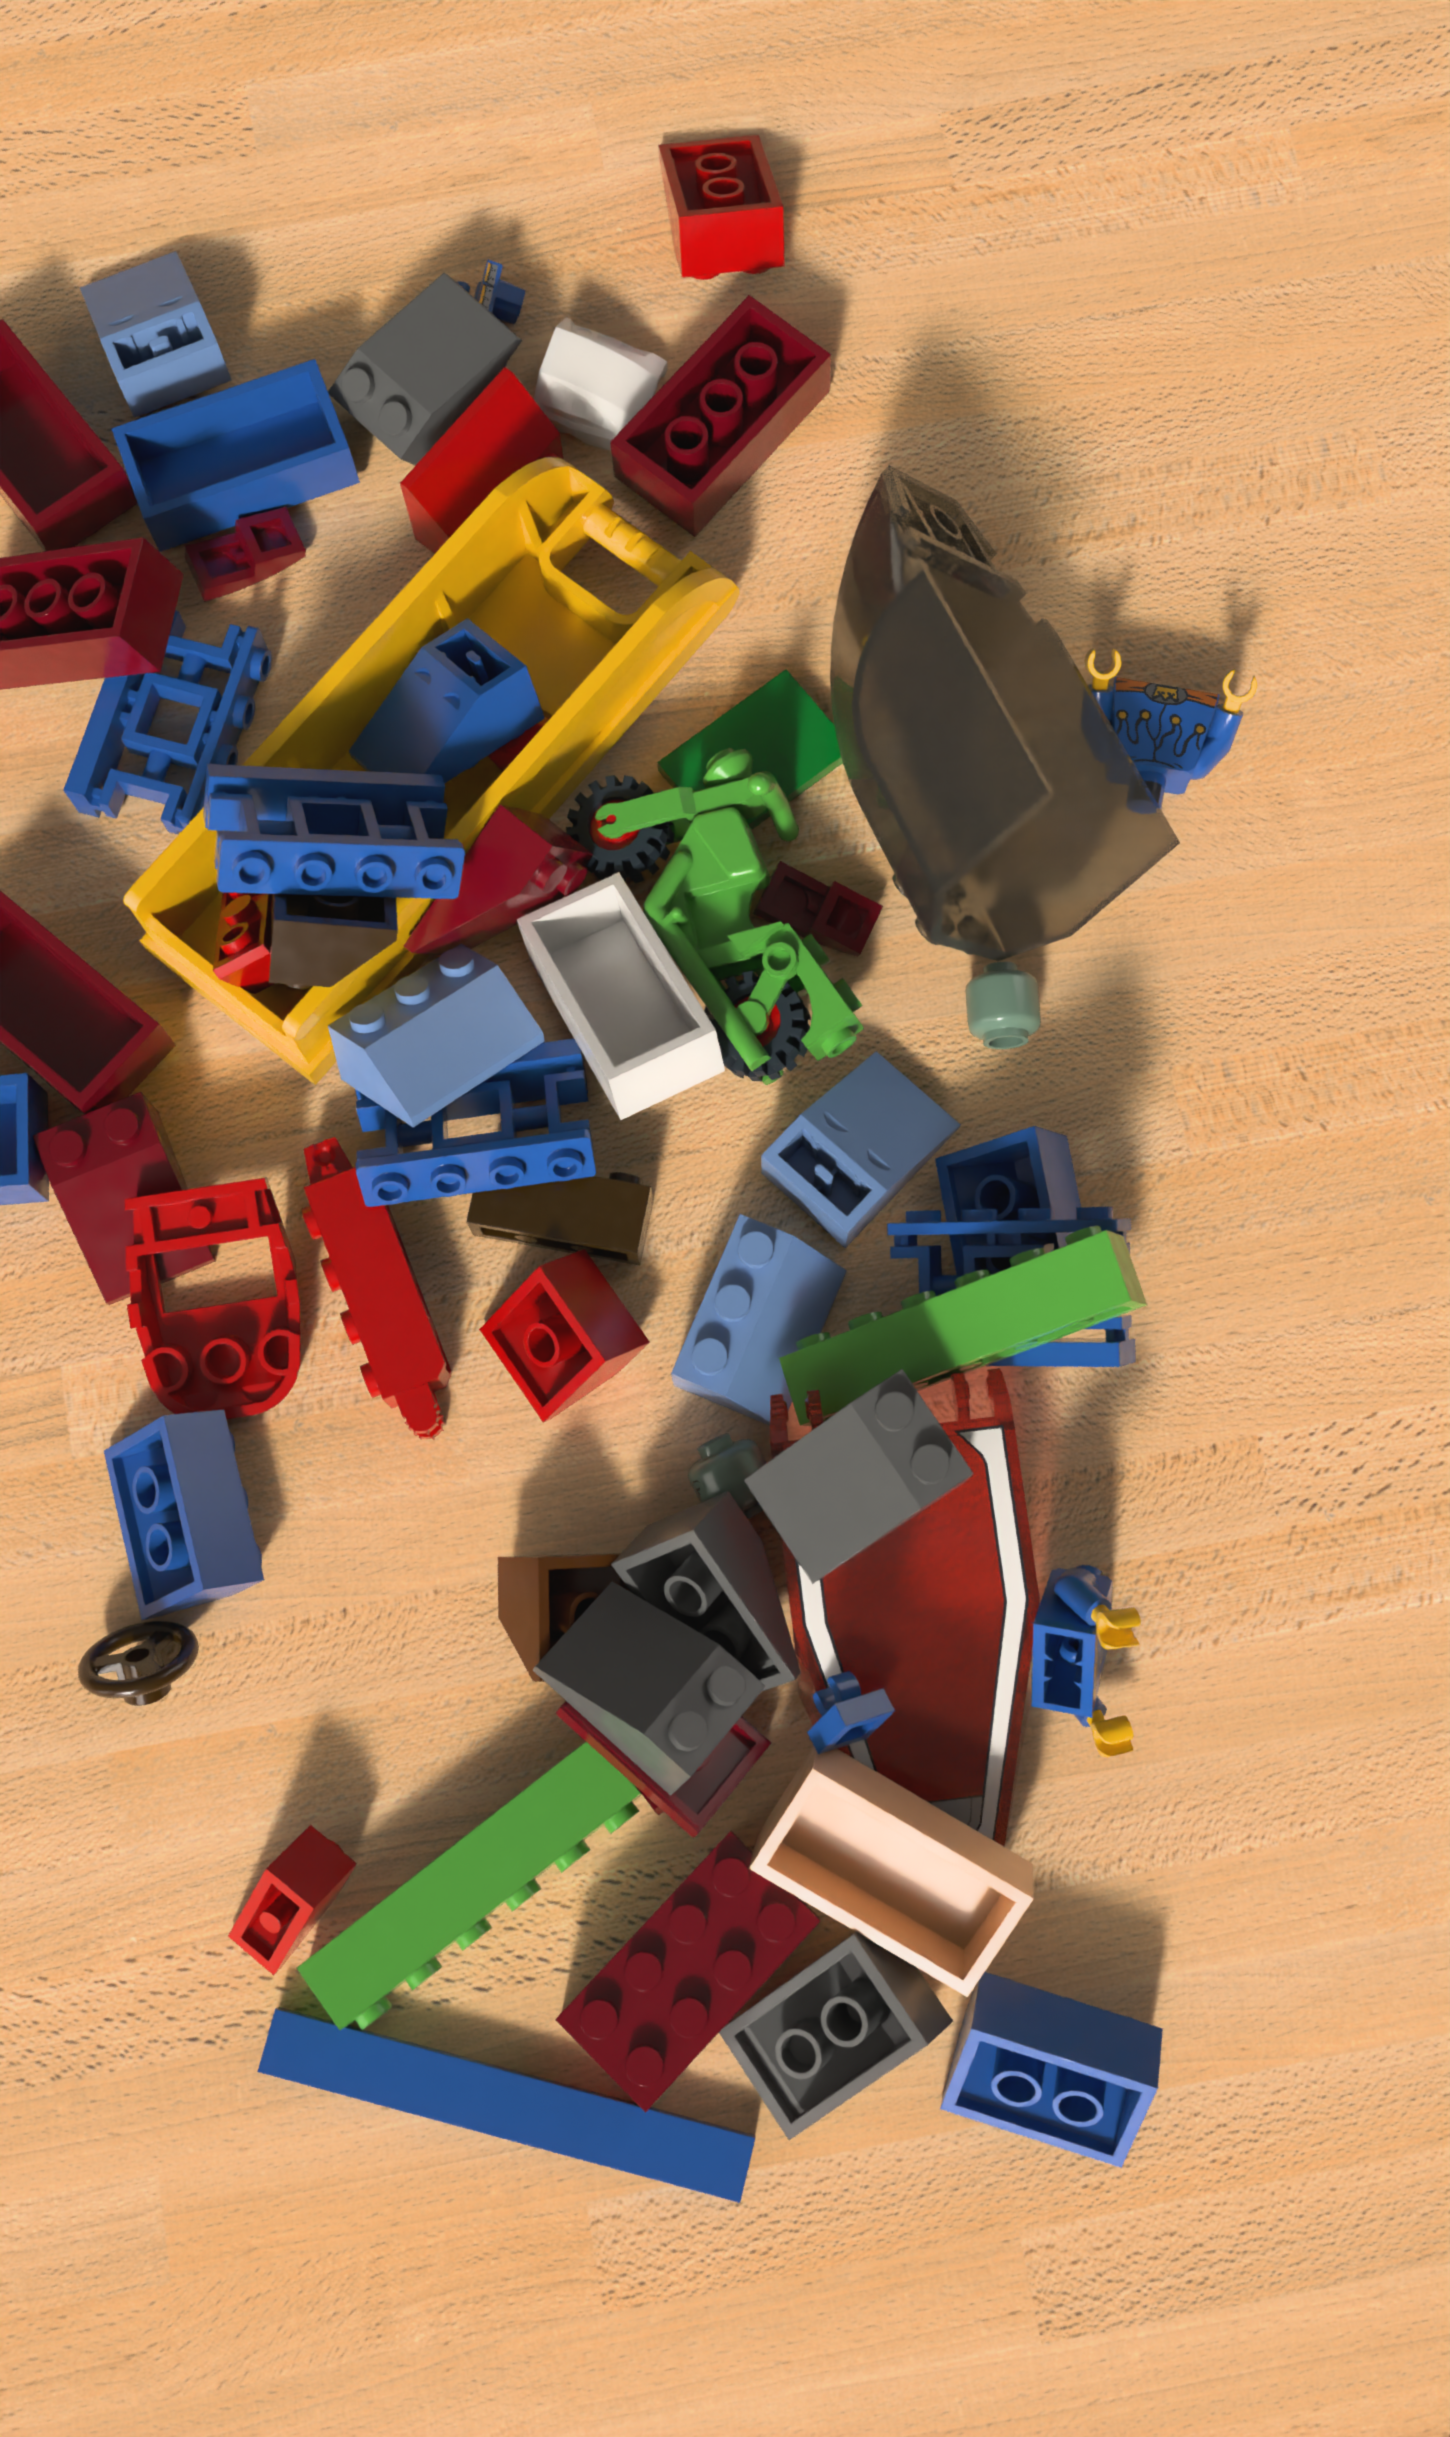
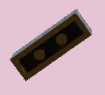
[466,1172,653,1266]

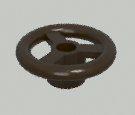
[78,1621,199,1706]

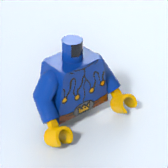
[1083,648,1257,815]
[1031,1565,1141,1757]

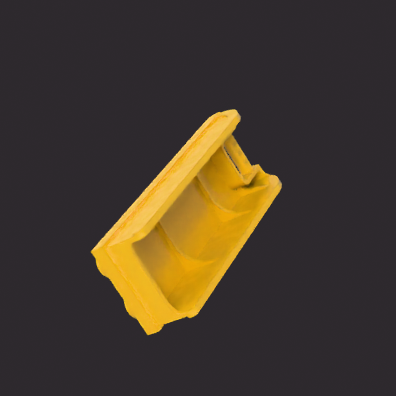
[124,457,740,1085]

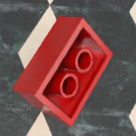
[400,367,564,553]

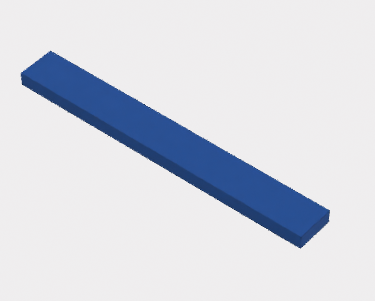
[257,2007,756,2203]

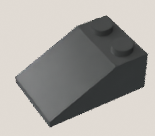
[328,273,522,466]
[744,1369,974,1584]
[611,1491,801,1691]
[533,1582,766,1796]
[719,1932,953,2140]

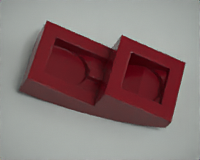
[185,507,306,602]
[753,861,883,957]

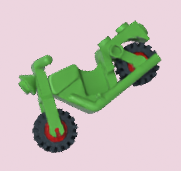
[566,748,864,1085]

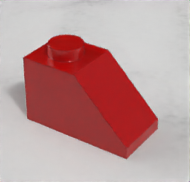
[228,1824,357,1975]

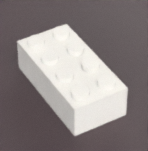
[517,872,725,1120]

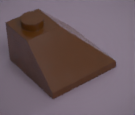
[498,1553,630,1682]

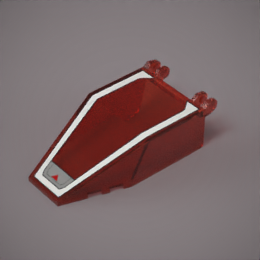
[770,1368,1040,1847]

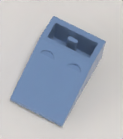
[80,251,232,418]
[761,1051,961,1248]

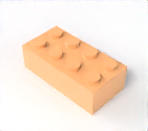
[749,1746,1034,1997]

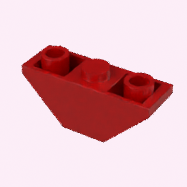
[213,892,276,994]

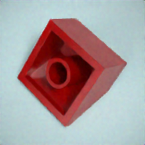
[479,1249,650,1423]

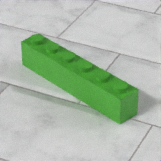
[779,1226,1147,1427]
[297,1742,642,2030]

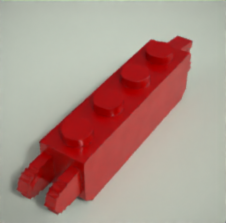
[301,1137,453,1440]

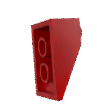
[658,134,785,280]

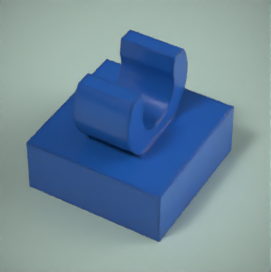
[807,1671,895,1755]

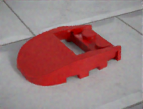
[125,1177,301,1420]

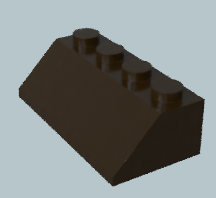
[269,894,398,989]

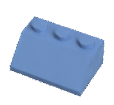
[328,944,545,1127]
[671,1214,847,1430]

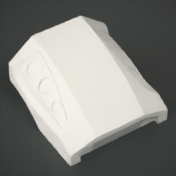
[534,317,668,451]

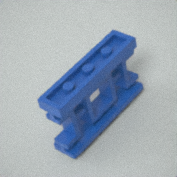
[63,610,272,835]
[203,764,465,899]
[355,1038,596,1207]
[887,1207,1136,1367]

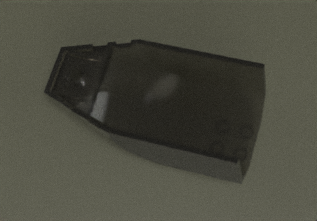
[830,465,1180,961]

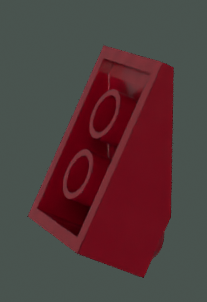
[404,804,593,955]
[33,1092,216,1305]

